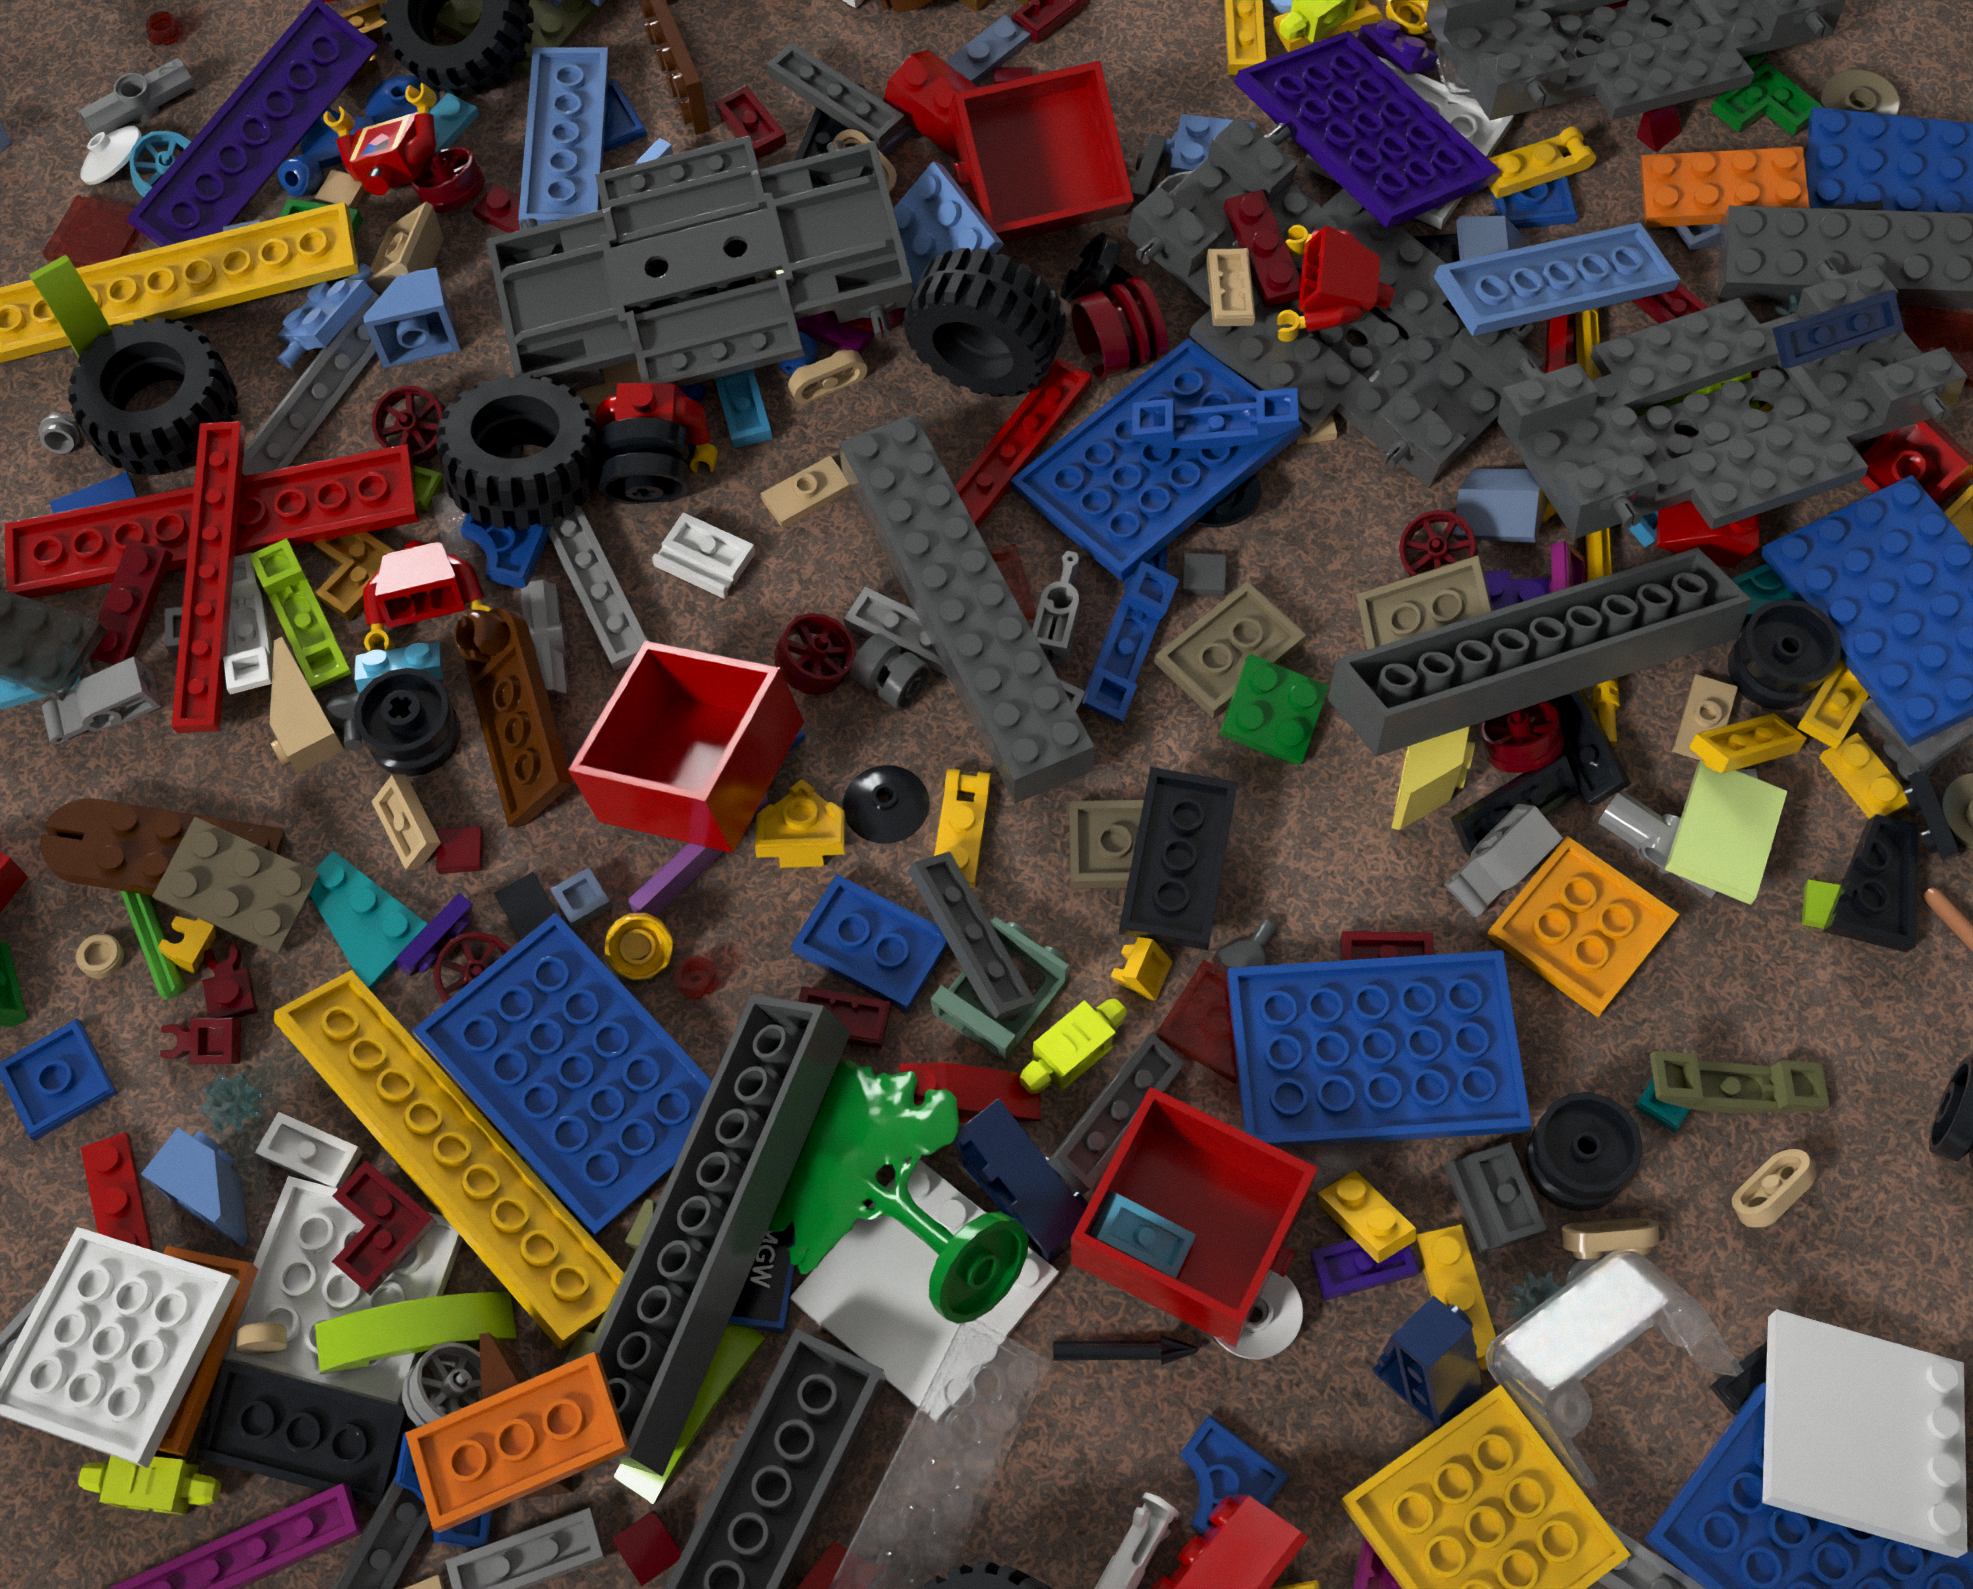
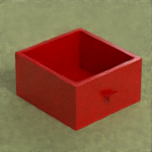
[947,60,1134,243]
[568,641,804,853]
[1071,1087,1318,1347]

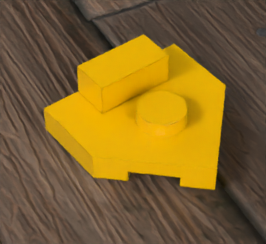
[755,779,845,868]

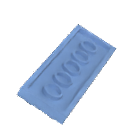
[518,47,610,230]
[1434,222,1680,336]

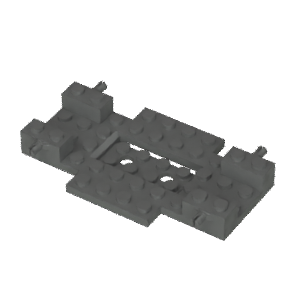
[1425,0,1846,121]
[1127,116,1544,488]
[486,135,914,392]
[1498,258,1967,539]

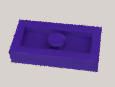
[1357,19,1438,74]
[396,893,473,977]
[1310,1239,1418,1301]

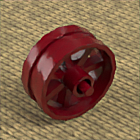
[410,147,486,213]
[372,385,446,462]
[1399,510,1478,577]
[774,613,856,695]
[1480,701,1565,773]
[433,932,510,1003]

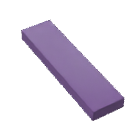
[629,792,769,916]

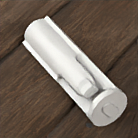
[1095,1492,1181,1589]

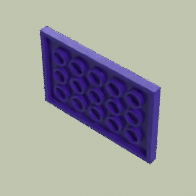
[1234,31,1501,229]

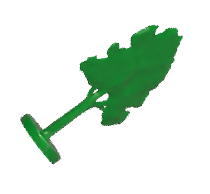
[768,1060,1029,1324]

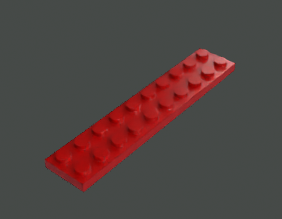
[4,444,420,602]

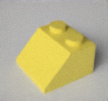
[1391,726,1475,830]

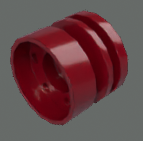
[1071,276,1168,380]

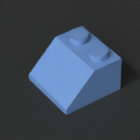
[363,267,461,368]
[141,1127,248,1247]

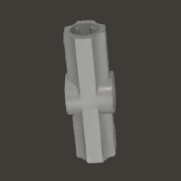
[78,58,195,137]
[520,580,569,706]
[1598,790,1717,899]

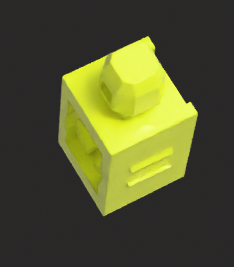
[1279,0,1357,43]
[1019,998,1127,1094]
[78,1455,221,1515]

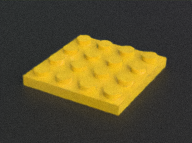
[1340,1384,1631,1589]

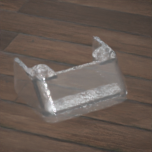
[1486,1250,1744,1488]

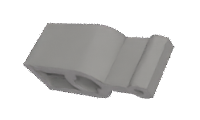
[1032,551,1079,667]
[42,656,162,745]
[1444,804,1563,918]

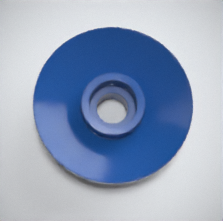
[366,75,440,125]

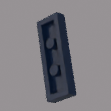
[1772,290,1904,369]

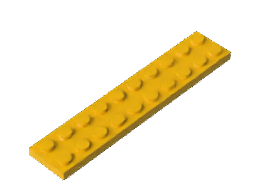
[0,201,359,363]
[274,970,624,1350]

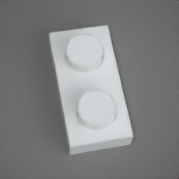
[255,1112,363,1189]

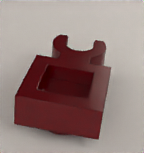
[202,942,258,1018]
[160,1018,241,1064]

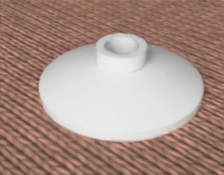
[80,126,142,185]
[1214,1272,1303,1360]

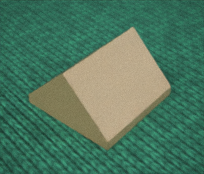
[366,201,444,292]

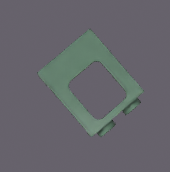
[931,916,1069,1063]

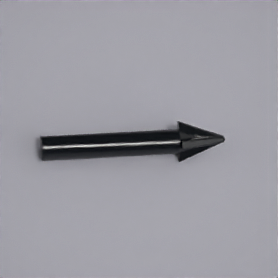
[1053,1334,1199,1365]

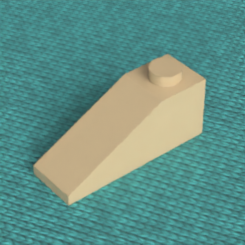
[270,637,344,774]

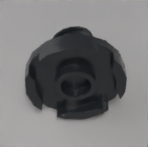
[1060,232,1133,305]

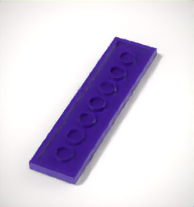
[127,0,378,247]

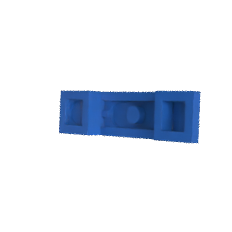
[1132,387,1299,449]
[1082,561,1179,724]

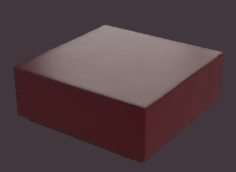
[436,826,483,874]

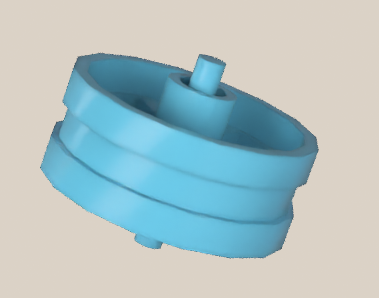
[129,131,191,197]

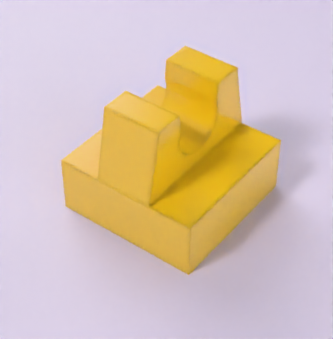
[158,916,216,975]
[1111,937,1173,1001]

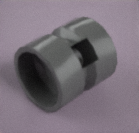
[849,633,931,711]

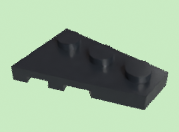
[1822,814,1918,953]

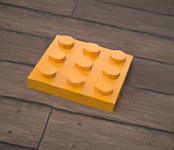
[1486,836,1680,1018]

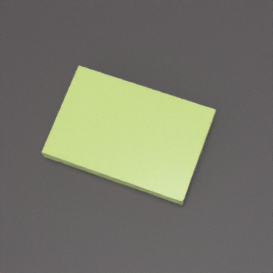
[1665,759,1787,905]

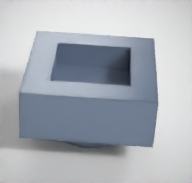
[550,867,613,930]

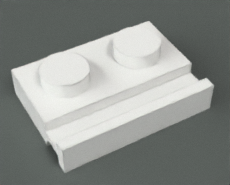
[652,512,756,599]

